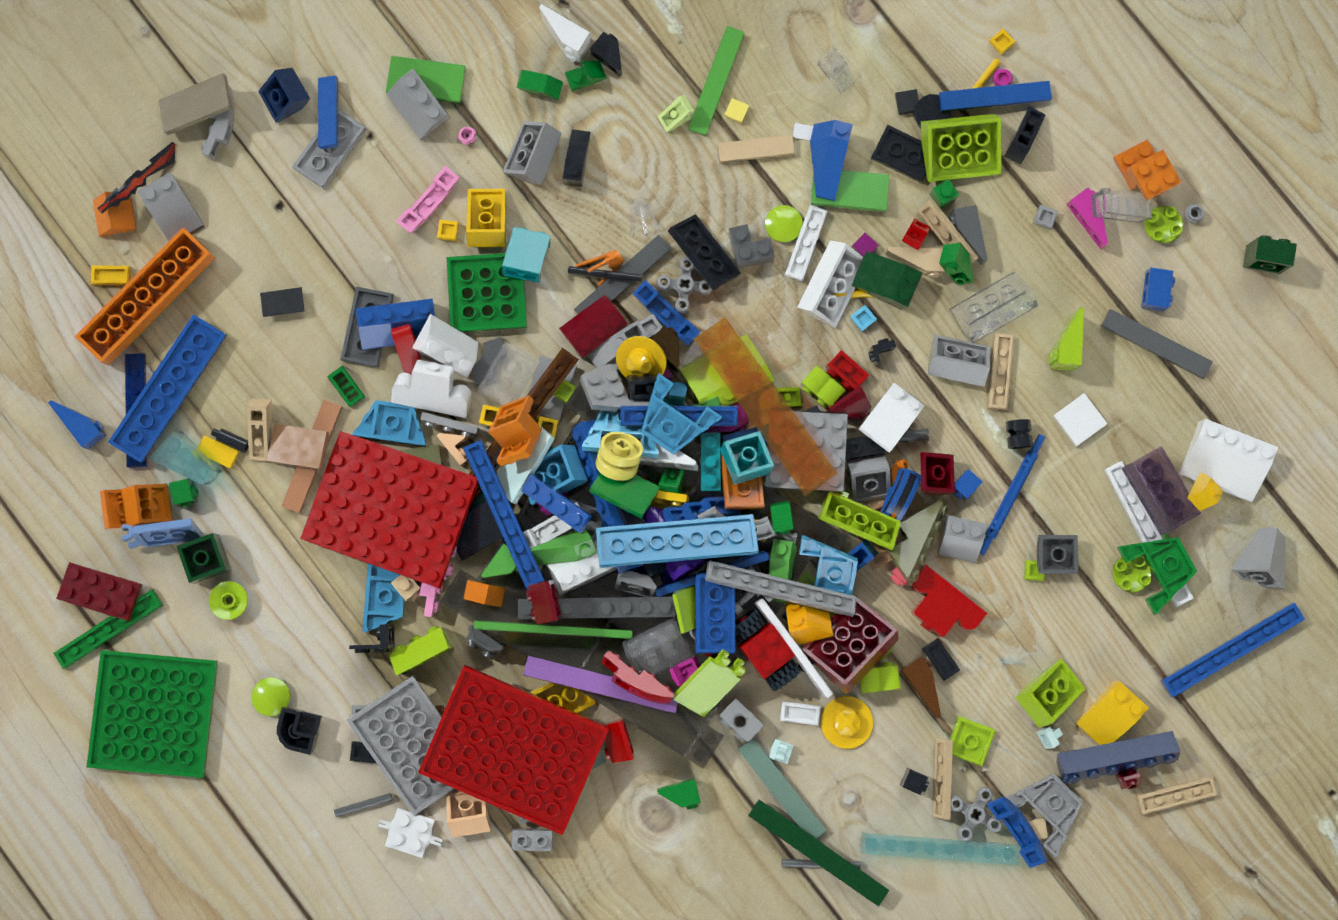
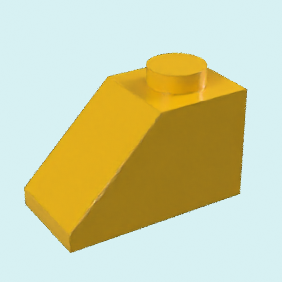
[1187,473,1223,511]

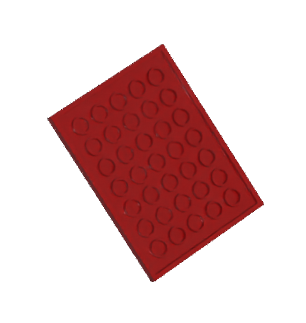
[300,431,478,589]
[418,665,610,835]

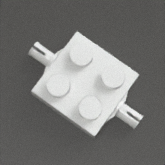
[377,808,443,858]

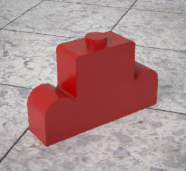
[911,565,988,636]

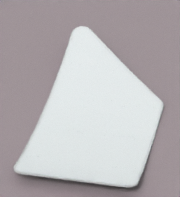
[793,123,813,140]

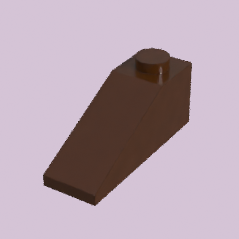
[900,656,941,718]

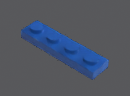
[521,474,592,533]

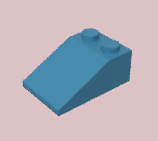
[528,444,588,505]

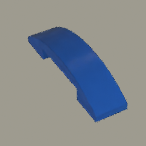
[632,280,701,346]
[987,796,1047,868]

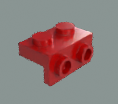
[825,350,869,392]

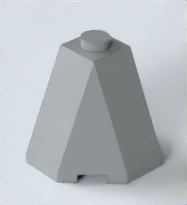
[1232,527,1285,588]

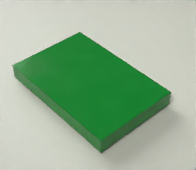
[589,473,660,519]

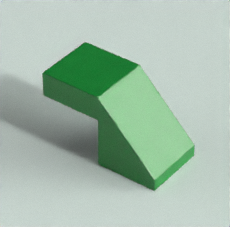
[516,70,563,100]

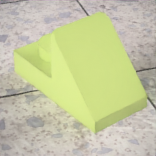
[658,95,694,132]

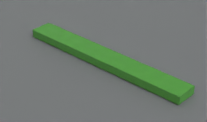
[473,620,632,639]

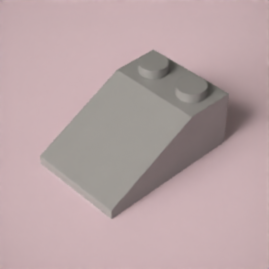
[137,172,204,241]

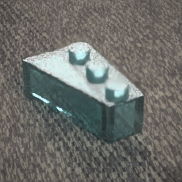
[148,431,222,485]

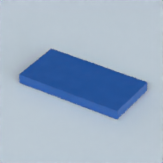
[695,574,735,653]

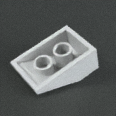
[539,4,592,63]
[859,383,925,453]

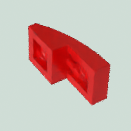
[902,218,930,250]

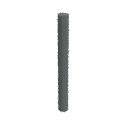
[782,859,861,869]

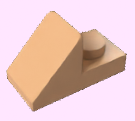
[437,433,469,467]

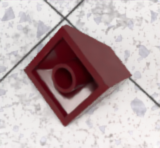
[826,386,872,420]

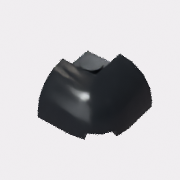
[276,707,322,755]

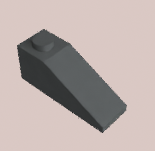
[949,205,988,265]

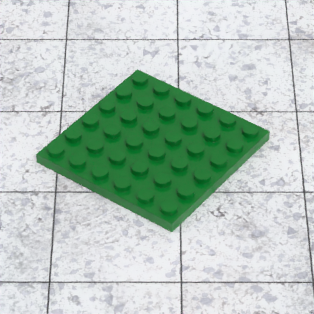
[86,650,218,778]

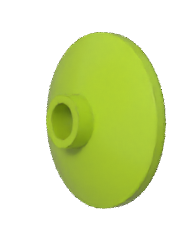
[209,581,248,620]

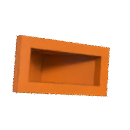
[463,580,506,607]

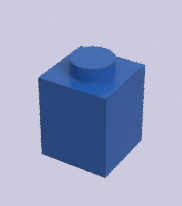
[952,469,982,500]

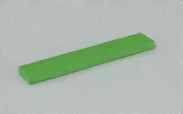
[688,26,744,136]

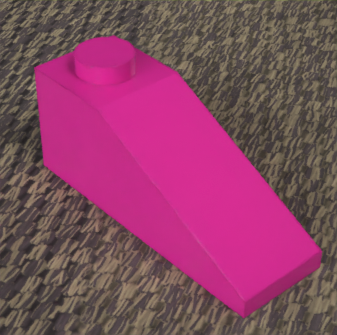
[1066,187,1108,250]

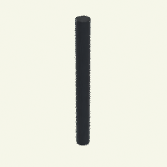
[568,266,643,282]

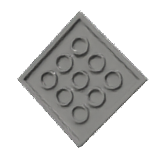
[766,410,848,492]

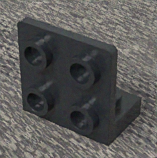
[349,624,395,653]

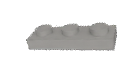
[421,412,480,438]

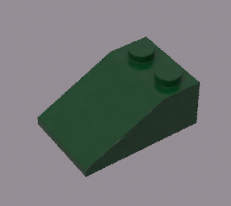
[851,251,923,310]

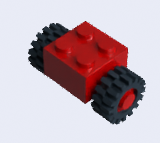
[735,609,801,691]

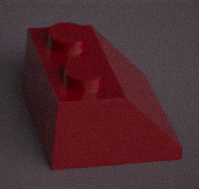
[920,452,955,496]
[526,580,562,624]

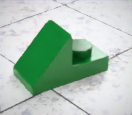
[565,61,607,92]
[659,467,686,494]

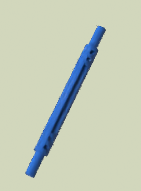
[979,434,1046,556]

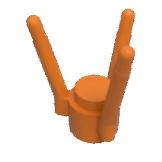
[575,250,624,286]

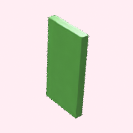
[386,56,466,103]
[811,170,889,212]

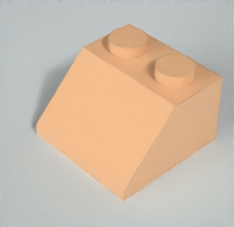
[446,790,490,838]

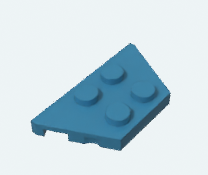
[352,400,426,446]
[362,563,405,632]

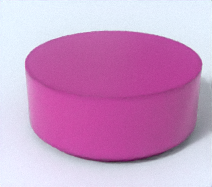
[993,69,1013,86]

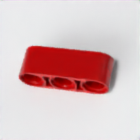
[391,324,422,375]

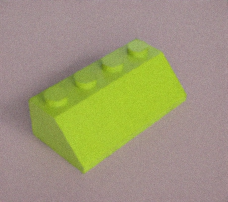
[818,491,901,550]

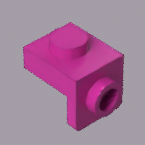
[670,656,701,687]

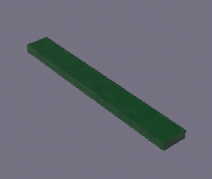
[748,799,889,907]

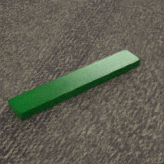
[53,589,164,669]

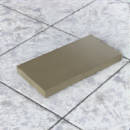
[159,73,233,135]

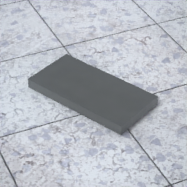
[340,286,394,368]

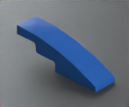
[662,497,742,522]

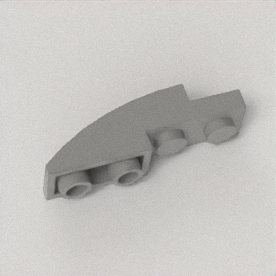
[202,85,235,161]
[588,314,662,368]

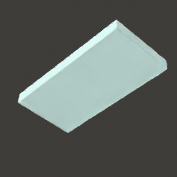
[497,425,555,504]

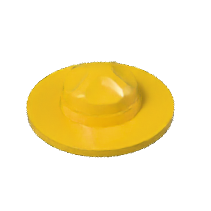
[616,336,667,378]
[821,696,873,749]

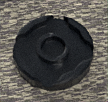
[913,94,951,129]

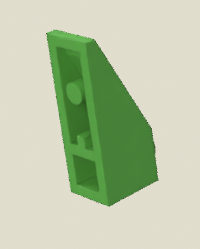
[530,528,596,565]
[769,539,797,603]

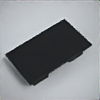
[260,287,305,317]

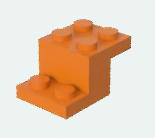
[1113,139,1182,201]
[488,395,542,466]
[100,483,173,530]

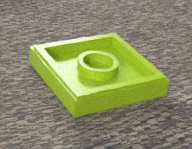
[949,716,996,767]

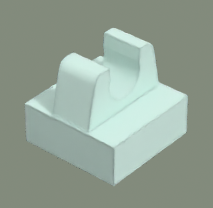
[1036,727,1063,749]
[769,739,794,764]

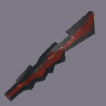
[97,142,175,214]

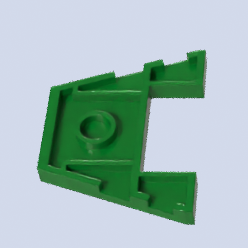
[1117,537,1197,615]

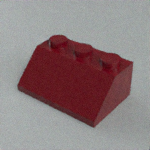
[559,295,628,359]

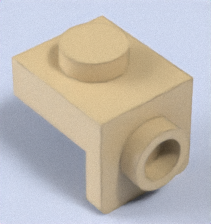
[391,575,421,602]

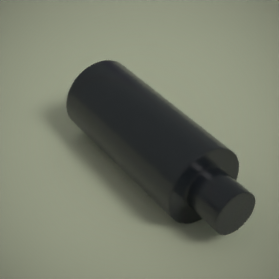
[211,428,249,453]

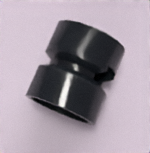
[1006,419,1033,449]

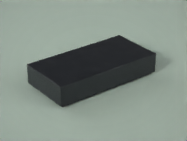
[921,638,960,681]

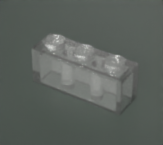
[1092,188,1152,223]

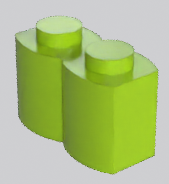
[801,365,845,409]
[859,661,901,694]

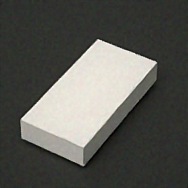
[780,701,821,726]

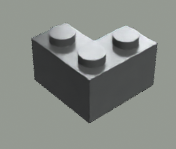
[728,224,775,269]

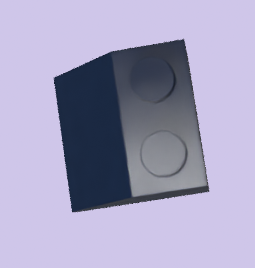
[258,67,310,123]

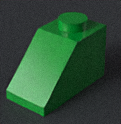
[657,778,701,810]

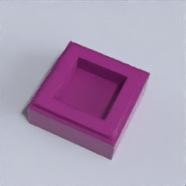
[851,232,879,257]

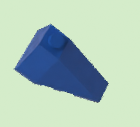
[810,120,853,201]

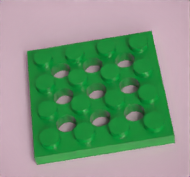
[446,253,527,332]

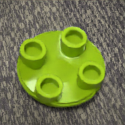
[765,205,803,242]
[1144,206,1183,243]
[1112,556,1152,593]
[251,677,291,716]

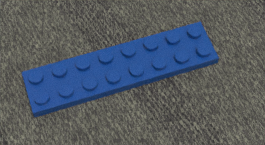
[108,314,227,463]

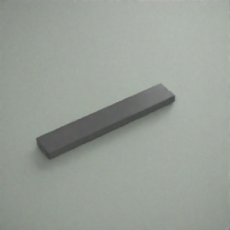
[574,235,671,314]
[1101,309,1213,379]

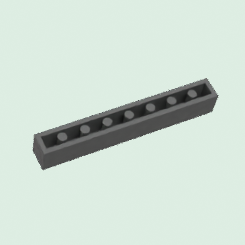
[518,597,676,620]

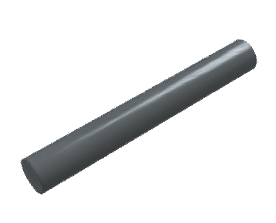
[334,793,393,817]

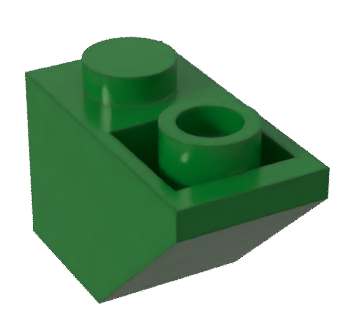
[939,242,974,285]
[770,501,794,535]

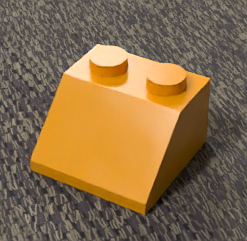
[785,601,834,645]

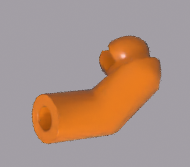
[890,459,909,486]

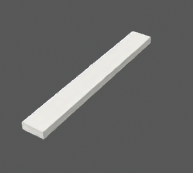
[1104,461,1194,607]

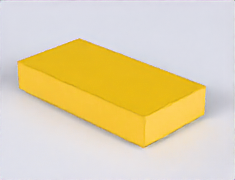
[91,265,131,286]
[195,436,239,469]

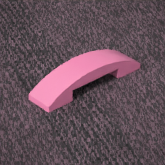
[396,166,460,234]

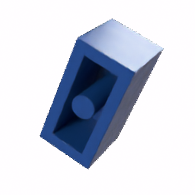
[1141,267,1175,311]

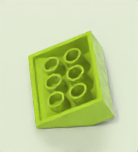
[921,114,1001,182]
[680,334,775,406]

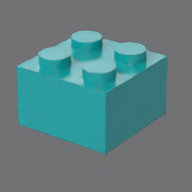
[720,431,774,485]

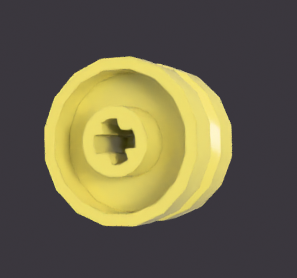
[595,432,643,481]

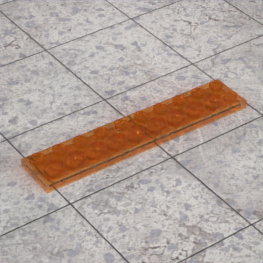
[694,317,837,496]

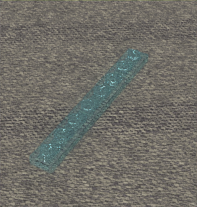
[861,833,1020,865]

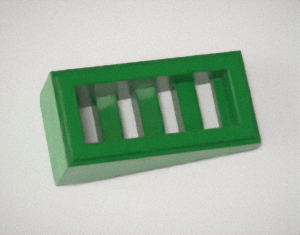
[327,365,365,407]

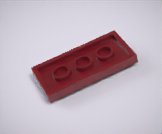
[56,562,143,621]

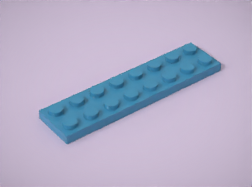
[596,514,758,568]

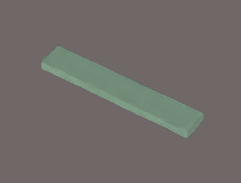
[738,738,827,839]

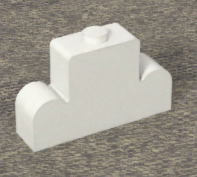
[391,360,471,418]

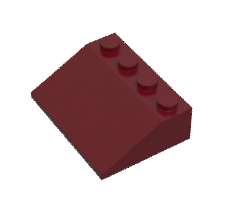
[801,597,899,694]

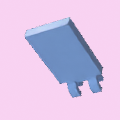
[121,518,203,549]

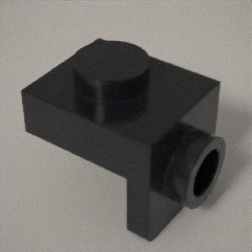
[868,338,896,366]

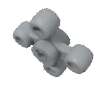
[656,257,712,314]
[951,787,1002,841]

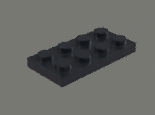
[668,214,741,291]

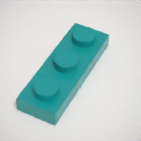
[701,433,721,491]

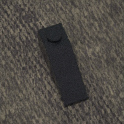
[1004,106,1046,165]
[562,129,591,187]

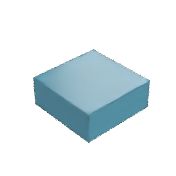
[850,305,877,332]

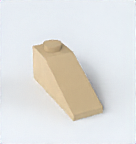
[886,247,945,278]
[247,398,272,461]

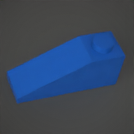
[48,400,106,449]

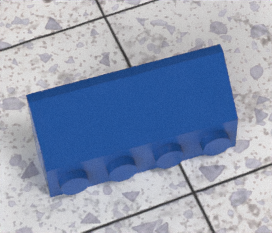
[356,298,435,350]

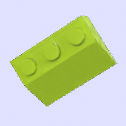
[389,626,454,676]

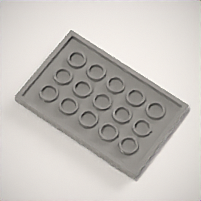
[347,675,454,815]

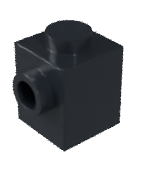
[900,767,929,795]

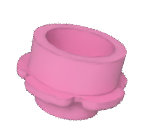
[458,127,476,145]

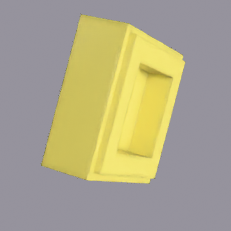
[724,98,749,124]

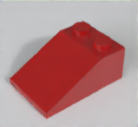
[603,718,635,763]

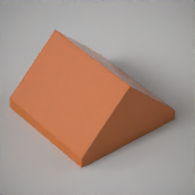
[93,192,137,237]

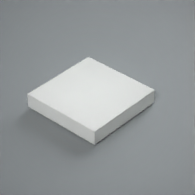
[1053,393,1107,447]

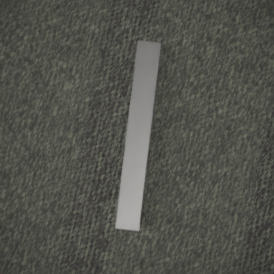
[705,560,856,617]

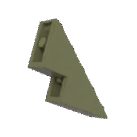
[888,499,948,586]

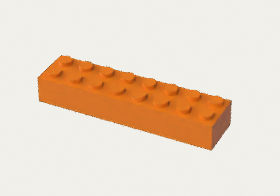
[74,227,216,366]

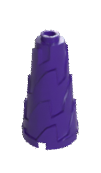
[644,506,706,582]

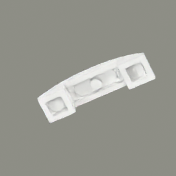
[523,502,580,548]

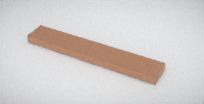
[281,400,342,513]

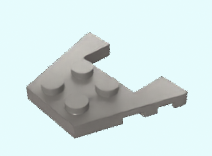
[580,360,649,412]
[1006,774,1083,858]

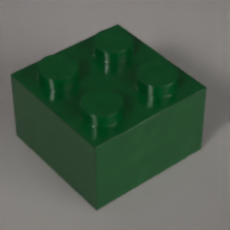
[1243,235,1297,274]
[176,533,231,584]

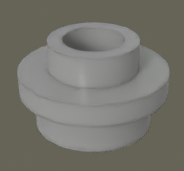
[1185,204,1204,223]

